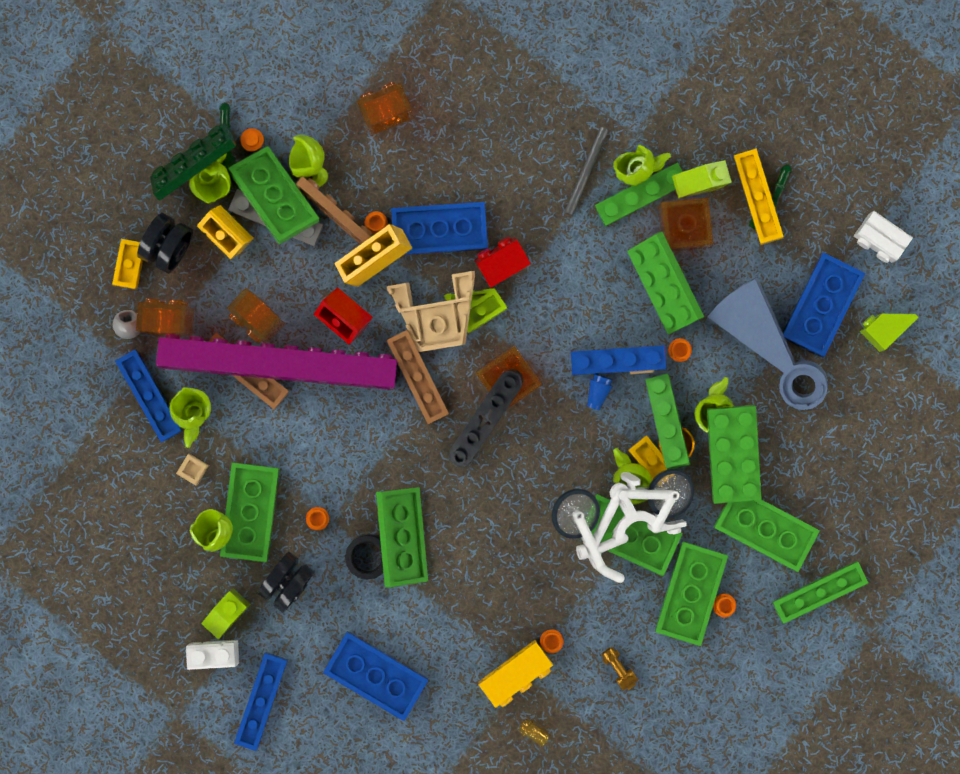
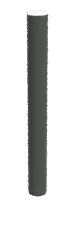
[564,127,608,216]

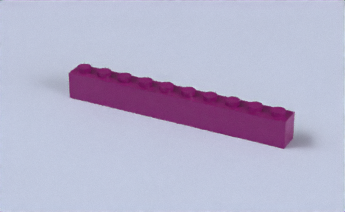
[156,334,397,390]

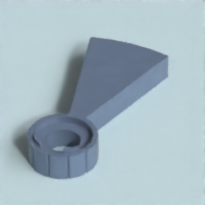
[707,277,829,410]

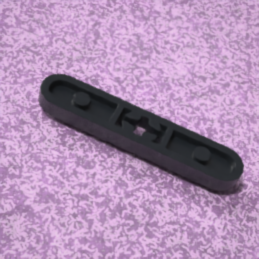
[449,369,524,467]

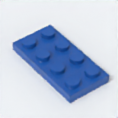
[391,202,488,255]
[782,252,865,358]
[323,631,428,721]

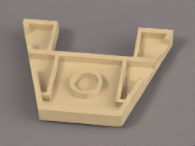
[387,271,475,352]

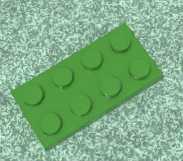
[228,146,319,245]
[627,232,704,335]
[707,405,761,504]
[220,463,280,562]
[376,487,428,588]
[585,494,683,576]
[713,500,820,572]
[655,541,728,646]

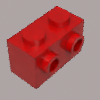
[474,236,531,288]
[313,287,373,345]

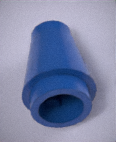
[587,374,613,410]

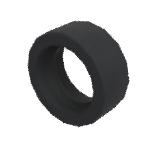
[345,534,383,580]

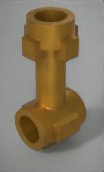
[601,647,639,691]

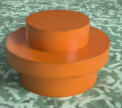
[240,128,264,152]
[365,211,388,235]
[668,338,692,362]
[306,507,330,530]
[713,593,736,617]
[540,629,564,653]

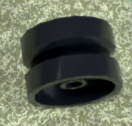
[137,212,193,274]
[257,551,315,613]

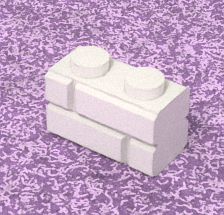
[854,211,913,263]
[186,640,239,670]

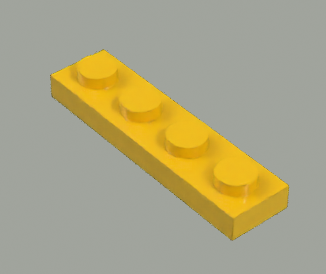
[734,148,784,245]

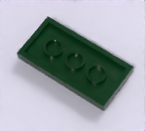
[150,123,236,201]

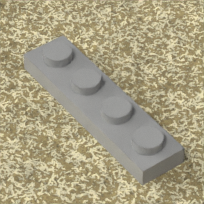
[228,189,324,247]

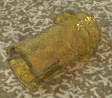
[518,719,550,747]

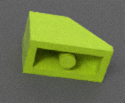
[672,160,732,199]
[860,313,919,352]
[201,589,251,640]

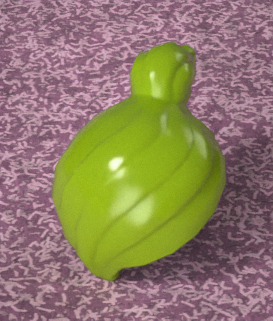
[289,135,328,187]
[613,145,671,186]
[189,153,231,204]
[694,377,734,433]
[169,387,211,448]
[613,448,653,504]
[190,509,233,552]

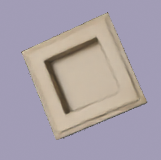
[176,454,210,486]

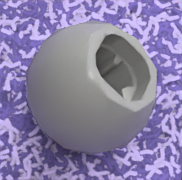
[112,310,143,339]

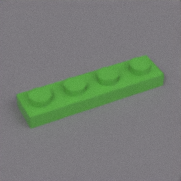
[595,162,683,227]
[645,373,691,470]
[772,561,868,624]

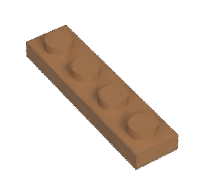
[296,176,372,245]
[387,330,449,424]
[209,332,290,410]

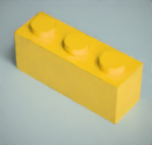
[334,224,412,287]
[479,640,553,708]

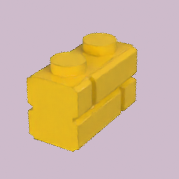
[197,205,254,259]

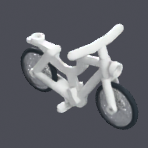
[552,469,694,583]

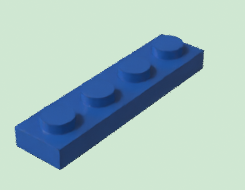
[571,345,667,375]
[115,349,183,442]
[234,652,288,751]

